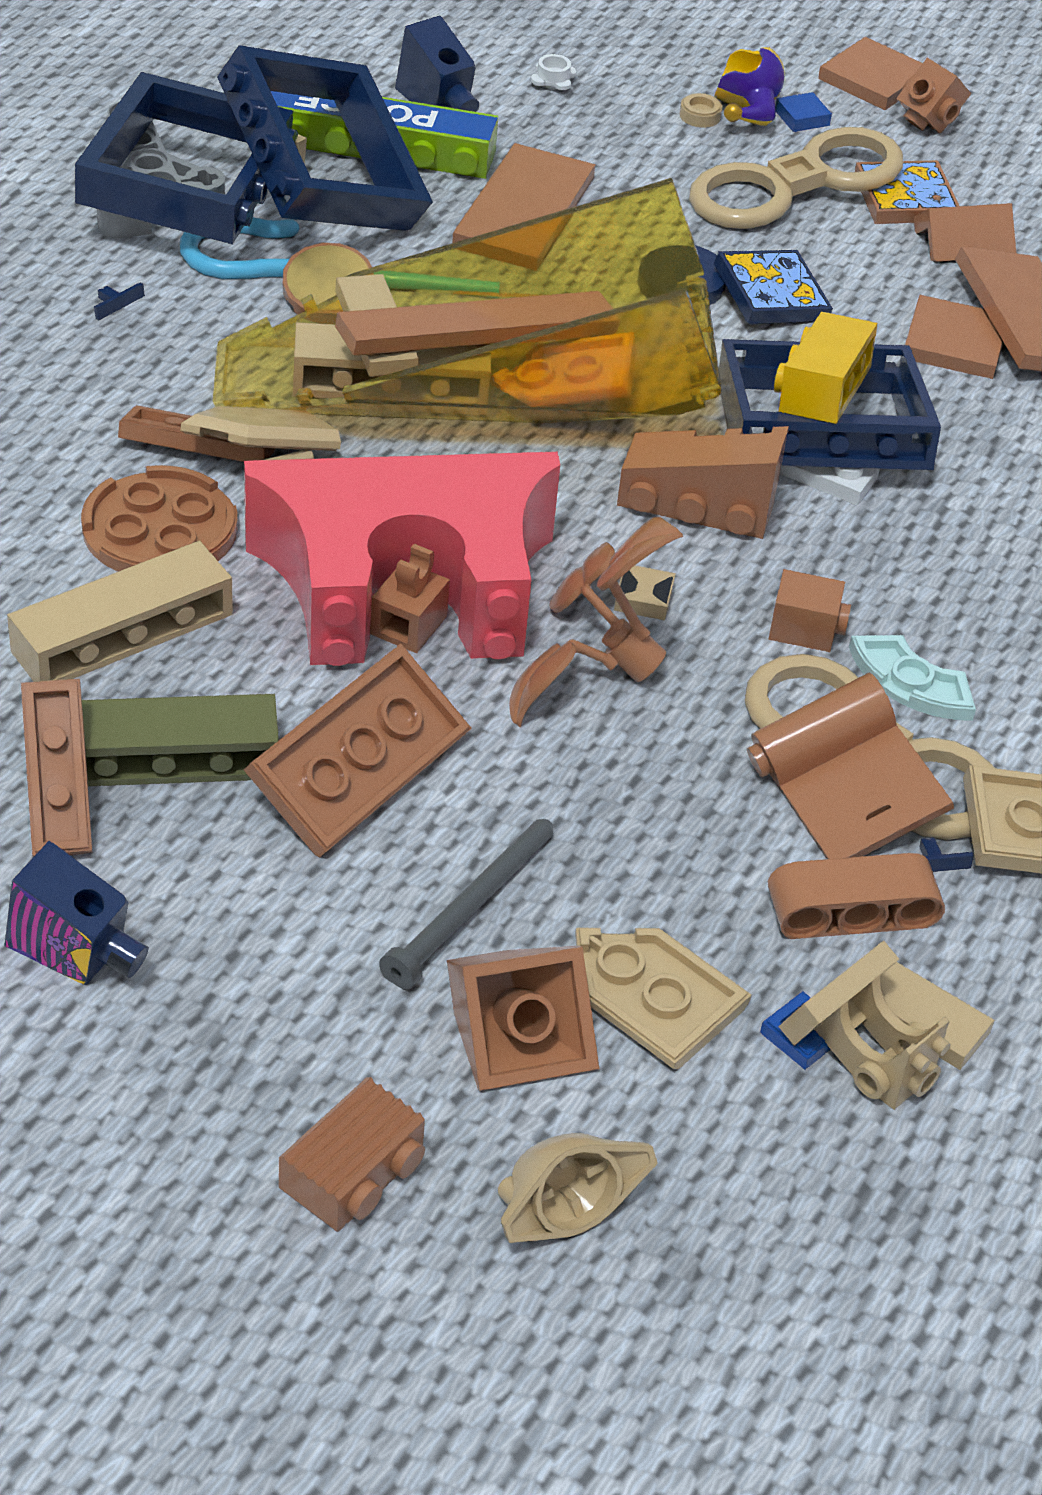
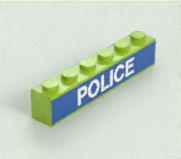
[271,91,498,179]

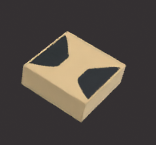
[614,565,676,620]

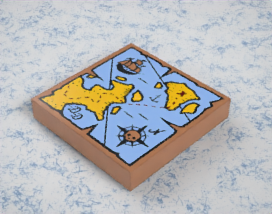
[855,160,959,224]

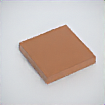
[818,37,923,110]
[905,295,1003,379]

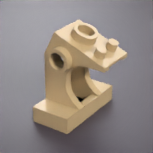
[778,940,951,1110]

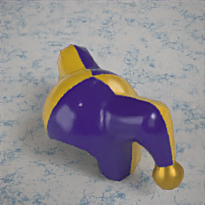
[714,47,785,126]

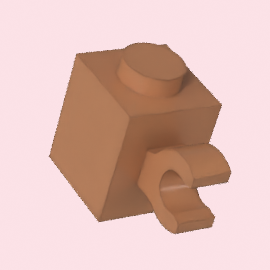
[370,544,450,654]

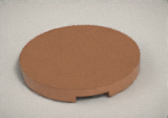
[81,465,238,572]

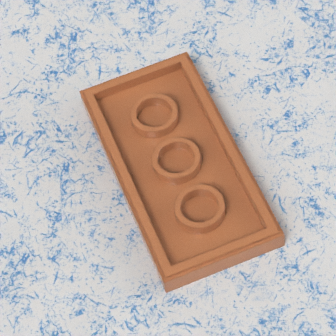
[452,143,596,269]
[955,246,1042,371]
[244,644,472,858]

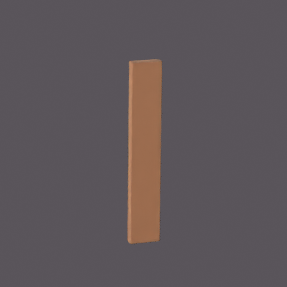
[335,291,620,356]

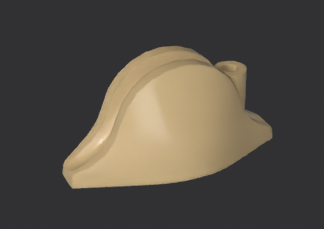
[498,1133,658,1243]

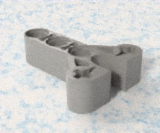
[97,102,225,238]

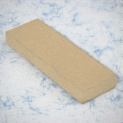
[335,274,419,377]

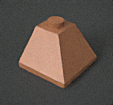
[447,946,599,1091]

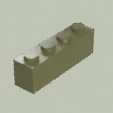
[82,694,279,787]

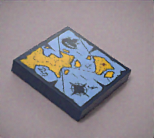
[714,250,833,324]

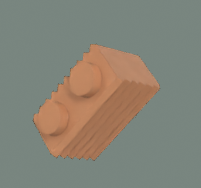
[279,1077,425,1232]

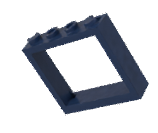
[217,45,433,231]
[75,72,298,245]
[718,339,941,470]

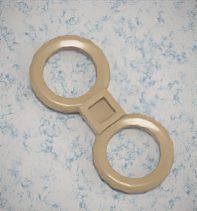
[689,127,903,229]
[745,654,995,840]

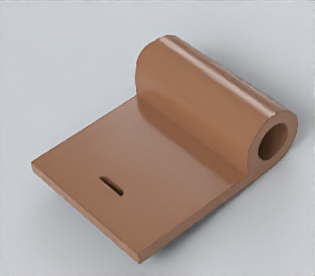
[746,672,954,859]

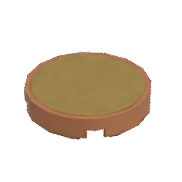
[283,243,375,324]

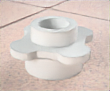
[531,54,576,90]

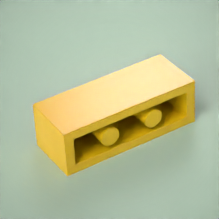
[774,312,878,424]

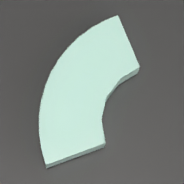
[849,635,976,721]

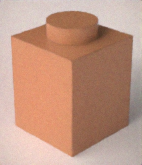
[768,569,851,652]

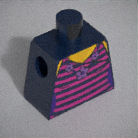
[4,841,149,985]

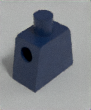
[395,15,479,112]

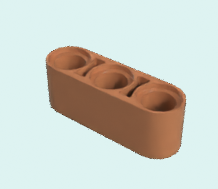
[767,853,945,939]

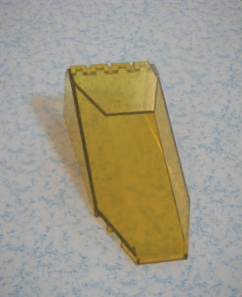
[213,178,722,423]

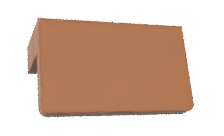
[914,203,1016,262]

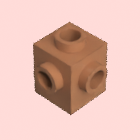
[896,57,971,133]

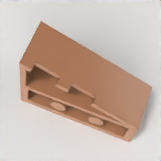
[617,426,789,539]

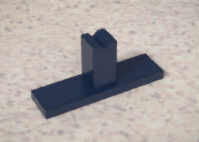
[94,282,145,321]
[919,837,974,872]

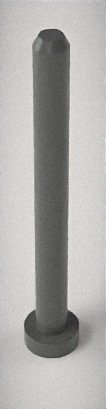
[379,819,554,990]

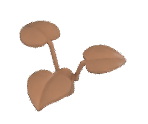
[509,517,683,727]

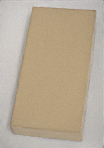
[880,962,995,1070]

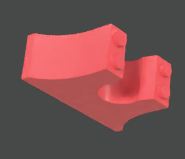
[244,451,560,666]

